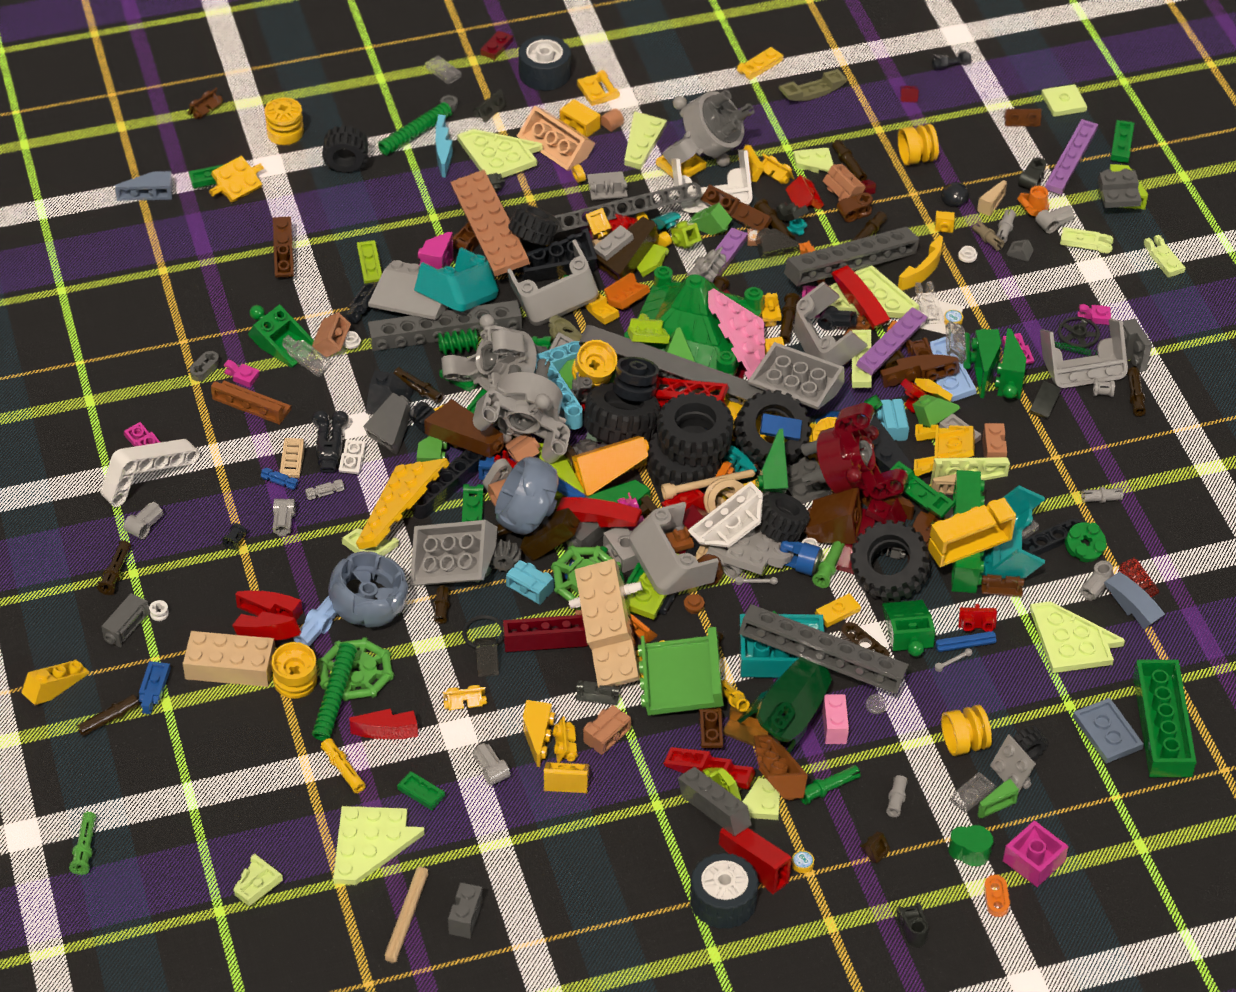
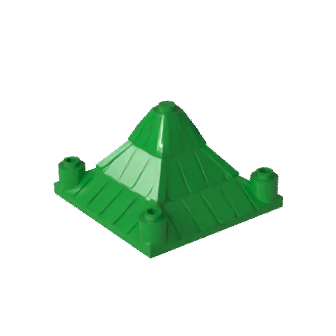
[624,266,765,376]

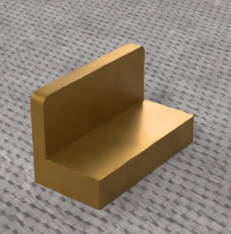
[723,706,770,747]

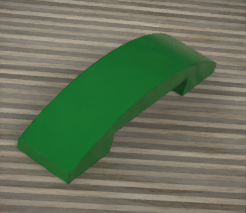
[889,461,955,518]

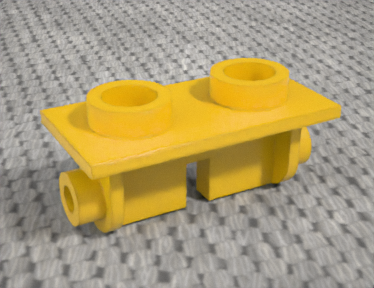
[760,153,794,184]
[443,685,487,711]
[553,717,577,763]

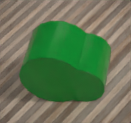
[948,825,993,867]

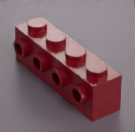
[503,615,588,652]

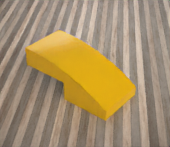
[584,293,620,325]
[915,378,953,401]

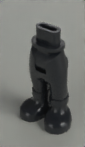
[312,411,349,473]

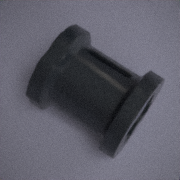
[222,523,247,550]

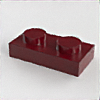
[480,30,513,60]

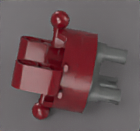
[801,403,908,500]

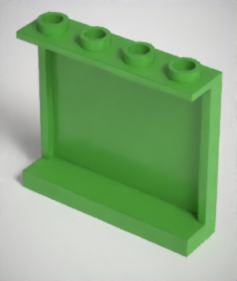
[638,627,724,715]

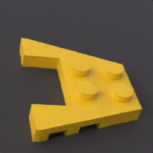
[914,424,975,476]

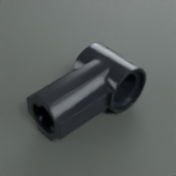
[817,306,858,331]

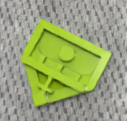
[637,244,669,277]
[627,313,670,344]
[703,768,742,801]

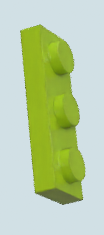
[357,240,382,284]

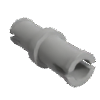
[997,209,1016,243]
[1081,487,1123,503]
[886,775,908,817]

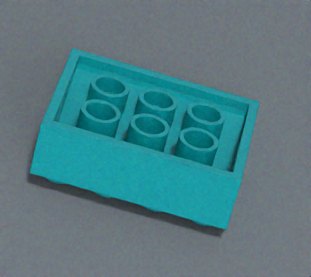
[740,614,824,678]

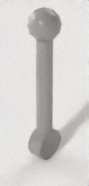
[735,576,778,585]
[935,648,972,672]

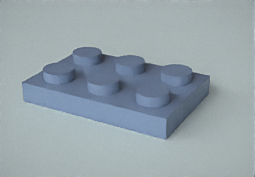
[1073,698,1144,763]

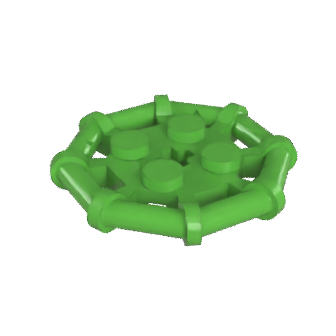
[551,545,622,610]
[317,637,394,701]

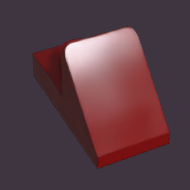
[901,378,932,413]

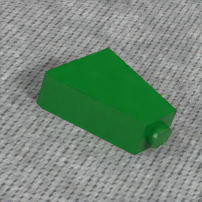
[589,480,650,528]

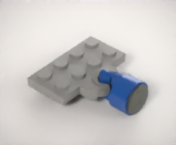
[723,526,823,576]

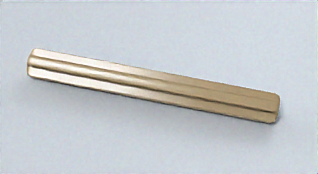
[385,867,428,963]

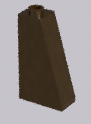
[596,216,659,281]

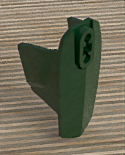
[737,657,832,753]

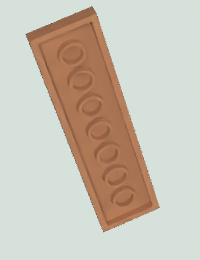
[450,170,530,276]

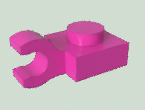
[1077,304,1111,325]
[224,360,260,388]

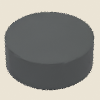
[440,95,458,111]

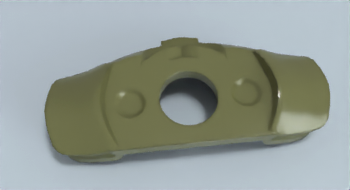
[548,315,582,341]

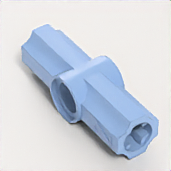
[293,596,337,646]

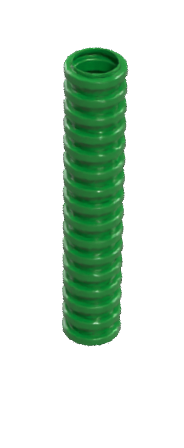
[378,102,452,156]
[312,642,357,741]

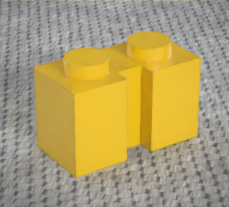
[560,99,600,138]

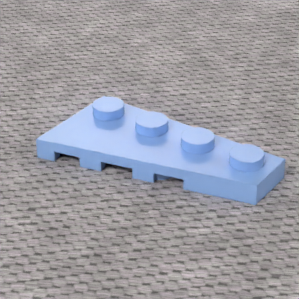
[930,336,976,402]

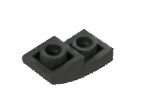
[776,202,809,221]
[1030,381,1062,420]

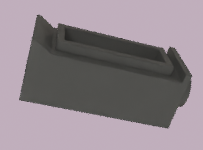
[101,593,150,648]

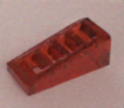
[1118,558,1159,597]

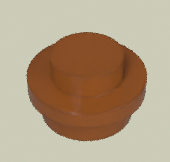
[684,594,704,614]

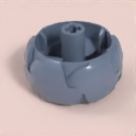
[495,457,559,535]
[328,551,408,627]

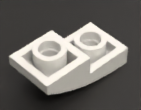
[339,440,366,474]

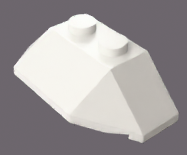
[688,482,763,548]

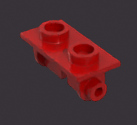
[611,214,638,231]

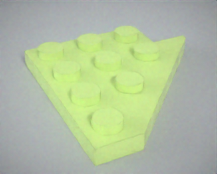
[457,129,543,178]
[829,266,919,318]
[1030,601,1125,673]
[333,806,424,885]

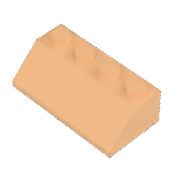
[517,105,596,171]

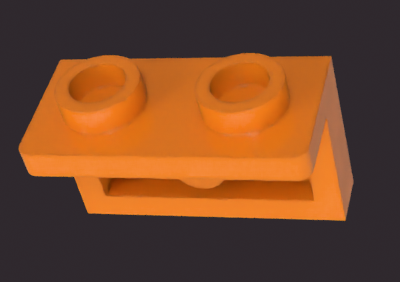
[604,273,650,310]

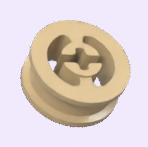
[704,478,744,514]

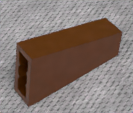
[424,399,504,458]

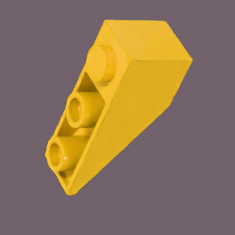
[22,660,89,705]
[523,700,555,767]

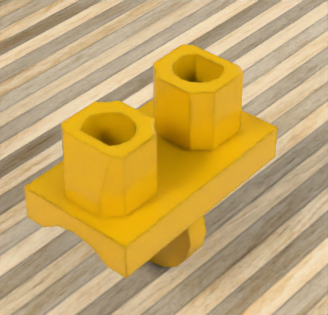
[761,293,781,327]

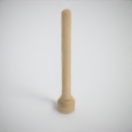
[661,469,755,500]

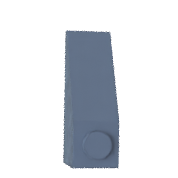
[115,171,173,201]

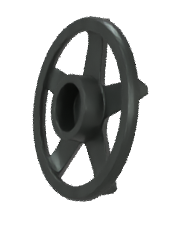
[1057,317,1100,348]

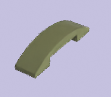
[779,69,847,101]

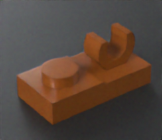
[665,526,694,552]

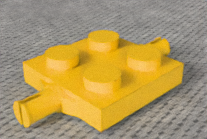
[209,156,264,203]

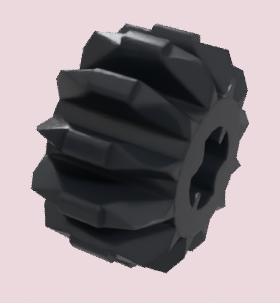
[409,401,435,433]

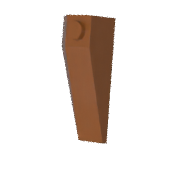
[753,735,808,800]

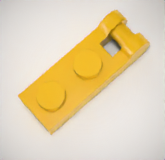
[737,47,783,80]

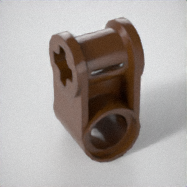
[836,193,873,222]
[453,222,479,252]
[906,337,933,357]

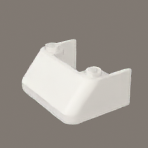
[671,150,752,213]

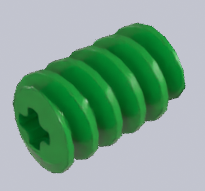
[437,328,478,356]

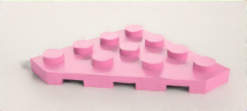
[708,289,765,380]

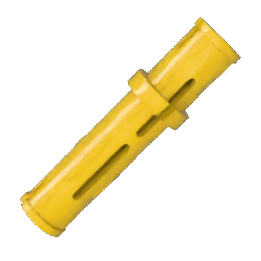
[722,680,750,712]
[321,738,366,793]

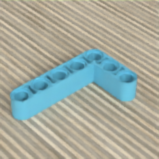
[534,341,583,430]

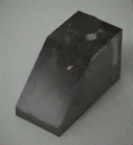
[755,228,799,259]

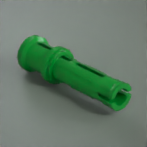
[800,765,861,805]

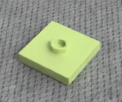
[1041,84,1087,117]

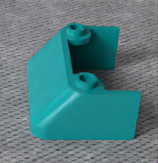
[414,247,499,311]
[982,485,1045,579]

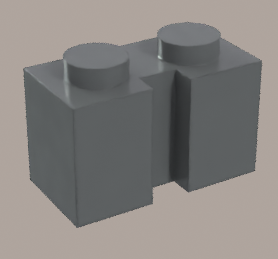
[448,882,483,939]

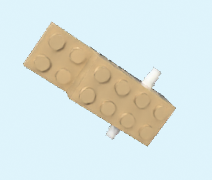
[569,559,643,688]

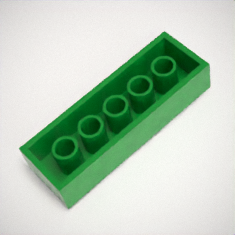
[951,470,985,593]
[1133,660,1196,777]

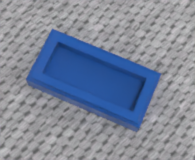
[760,413,802,441]

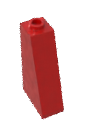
[719,828,791,894]

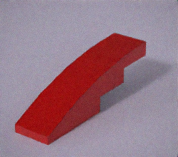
[831,265,890,329]
[556,497,642,527]
[664,747,755,789]

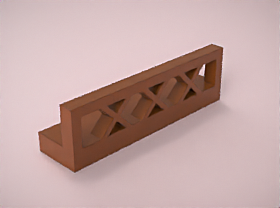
[211,381,291,425]

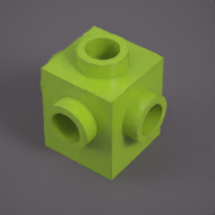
[670,221,701,249]

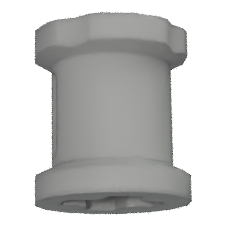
[1093,379,1115,397]

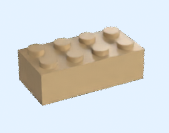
[183,631,275,687]

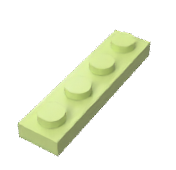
[852,330,871,388]

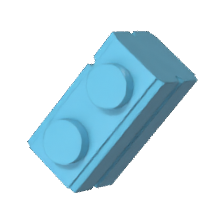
[876,399,909,441]
[506,560,554,605]

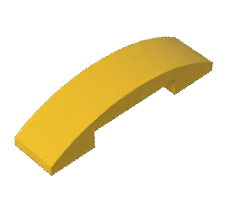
[898,235,943,291]

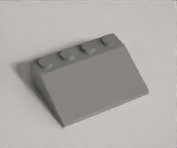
[368,260,447,320]
[748,342,844,409]
[410,520,497,586]

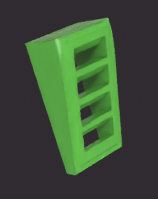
[978,779,1019,818]

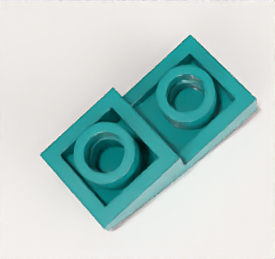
[652,212,681,229]
[722,444,757,482]

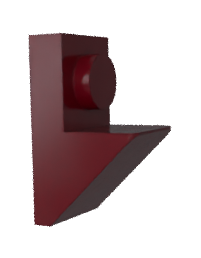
[865,497,907,524]

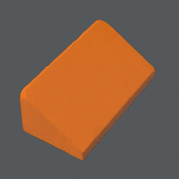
[630,613,658,643]

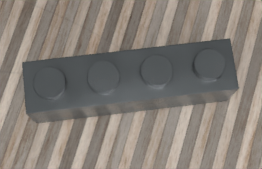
[678,767,751,836]

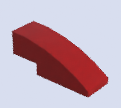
[235,591,303,621]
[232,611,302,641]
[349,709,418,740]

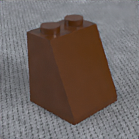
[804,488,863,544]

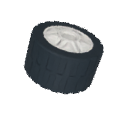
[518,35,571,91]
[690,853,758,929]

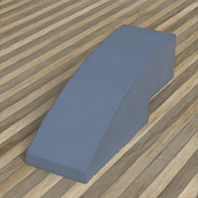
[1104,572,1165,629]

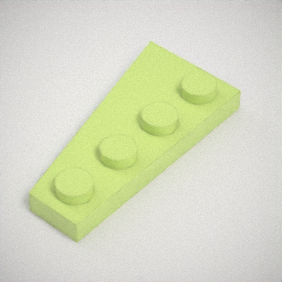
[624,111,667,170]
[930,457,1010,486]

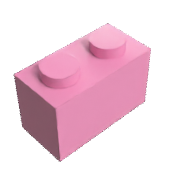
[822,694,849,744]

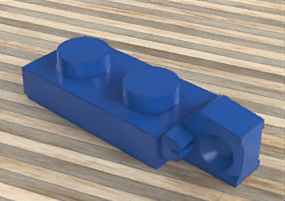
[139,661,171,715]

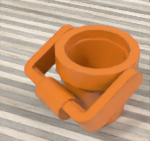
[1017,186,1049,216]

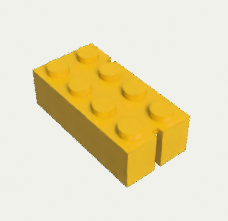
[928,498,1016,567]

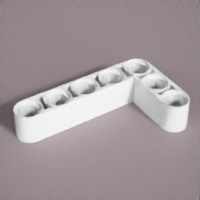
[100,439,200,507]

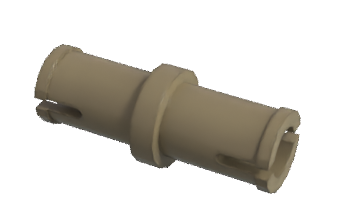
[972,221,1004,251]

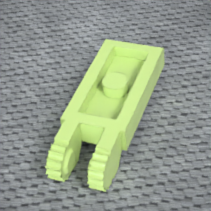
[1060,227,1113,253]
[1144,235,1185,277]

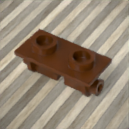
[187,88,223,119]
[1004,109,1041,126]
[982,574,1024,597]

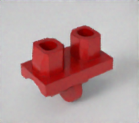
[958,604,997,632]

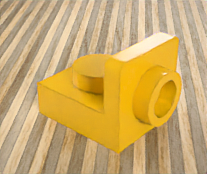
[585,208,611,239]
[935,211,955,233]

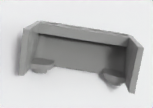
[507,239,598,326]
[793,282,868,366]
[1040,318,1128,388]
[629,502,719,595]

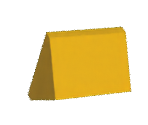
[544,762,589,793]

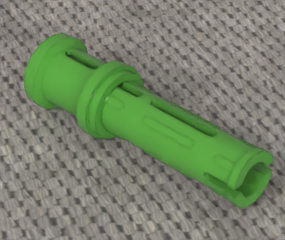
[812,541,845,588]
[69,812,96,875]

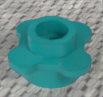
[787,218,807,235]

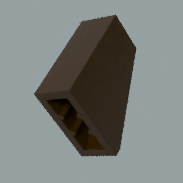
[520,508,580,561]

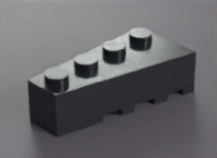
[519,228,597,282]
[870,414,914,473]

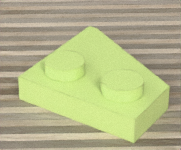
[793,148,833,173]
[342,528,399,556]
[742,778,780,820]
[233,854,283,906]

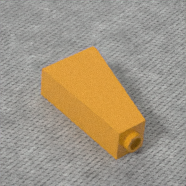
[571,436,649,496]

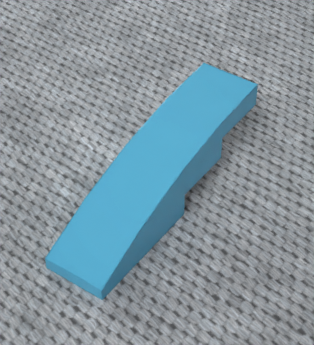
[435,114,453,178]

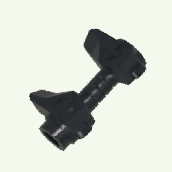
[932,49,972,70]

